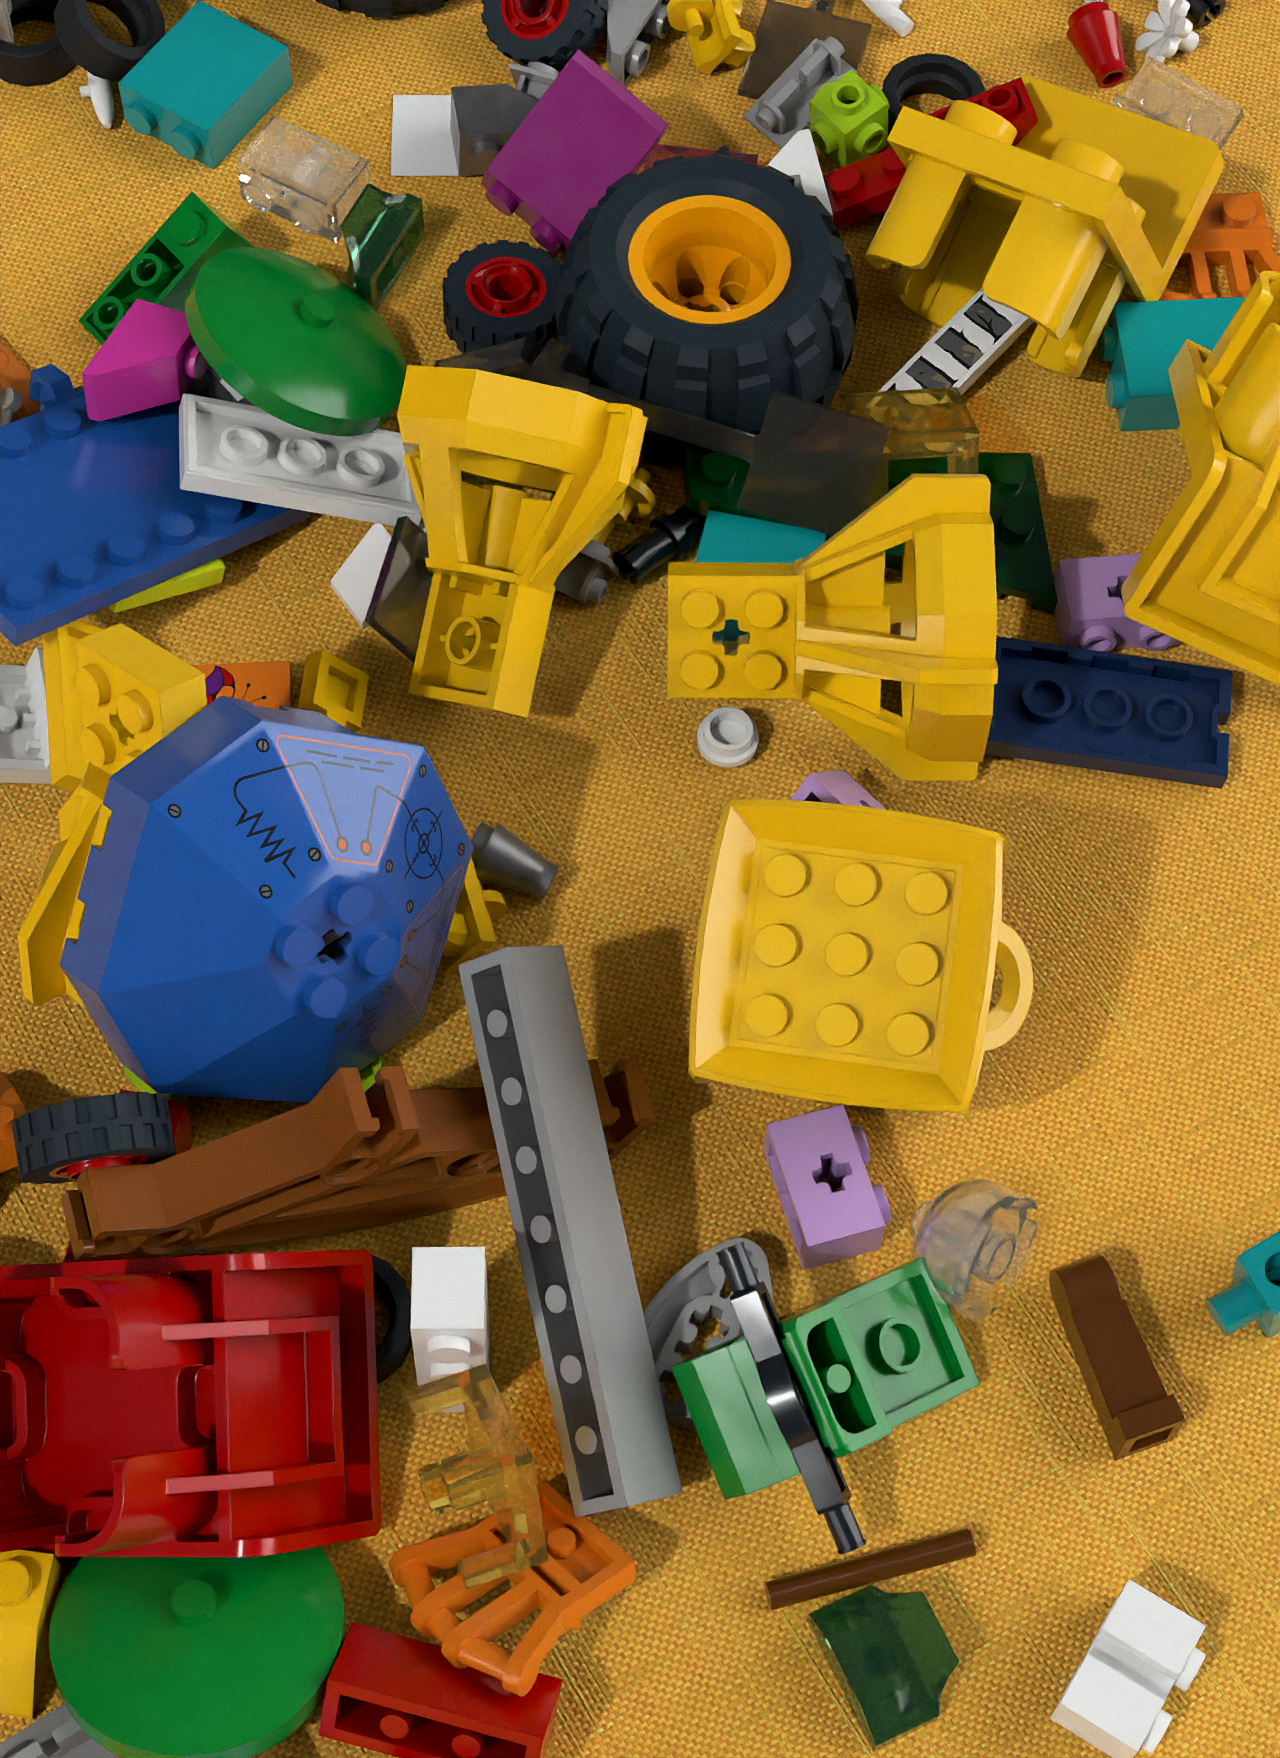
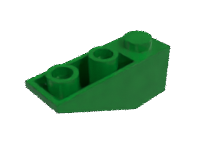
[78,191,255,345]

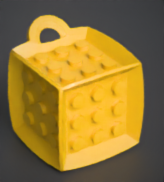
[688,799,1033,1122]

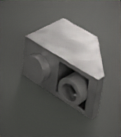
[450,84,537,176]

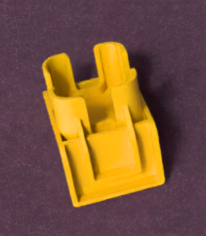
[864,75,1225,378]
[1121,271,1280,686]

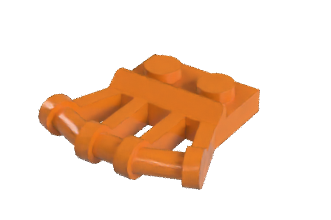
[1158,192,1280,301]
[389,1481,636,1697]

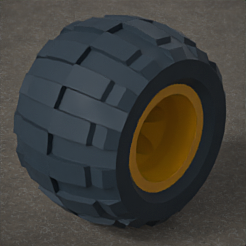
[555,153,859,470]

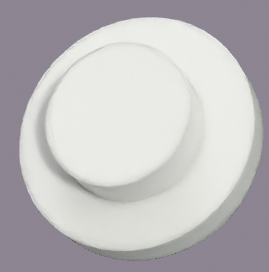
[697,707,759,768]

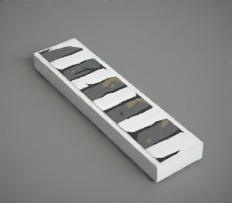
[852,287,1034,451]

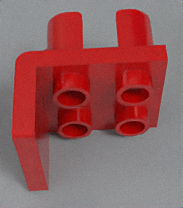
[0,1249,382,1557]

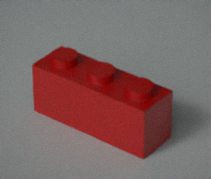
[319,1622,563,1758]

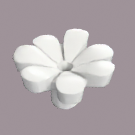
[1135,0,1199,66]

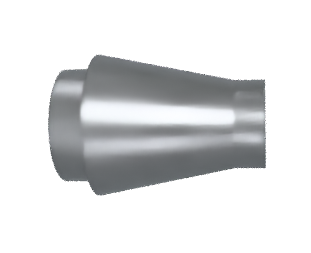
[471,822,559,900]

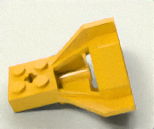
[397,365,648,718]
[667,474,998,781]
[17,623,207,1008]

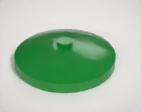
[185,247,407,436]
[49,1546,345,1758]

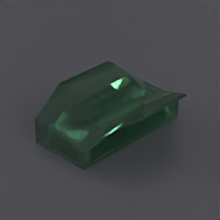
[340,184,425,312]
[807,1585,959,1752]

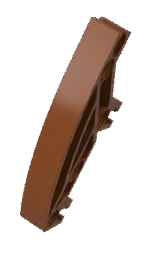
[61,1058,657,1262]

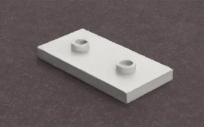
[179,393,422,530]

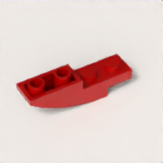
[823,77,1038,229]

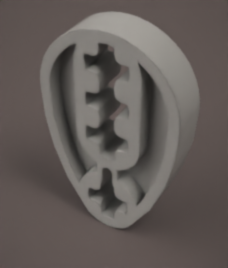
[643,1238,773,1428]

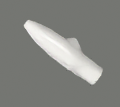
[862,0,914,37]
[79,71,114,129]

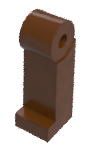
[1049,1254,1185,1460]

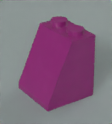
[480,49,669,255]

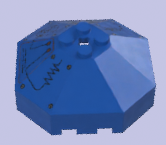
[59,696,474,1103]

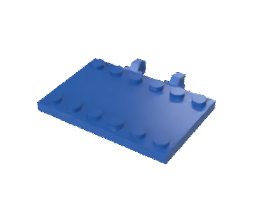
[0,364,309,646]

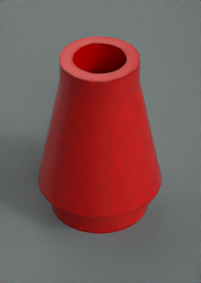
[1067,2,1129,88]

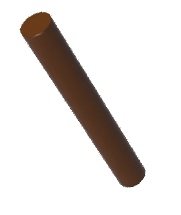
[764,1528,976,1610]

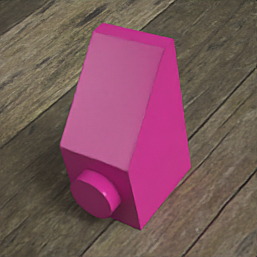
[82,299,208,422]

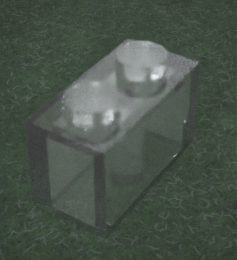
[236,116,372,243]

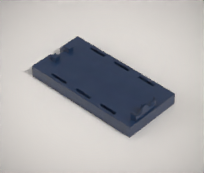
[985,636,1232,789]

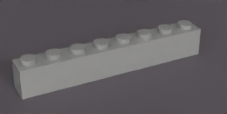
[458,945,682,1517]

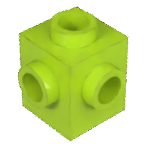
[809,69,889,168]

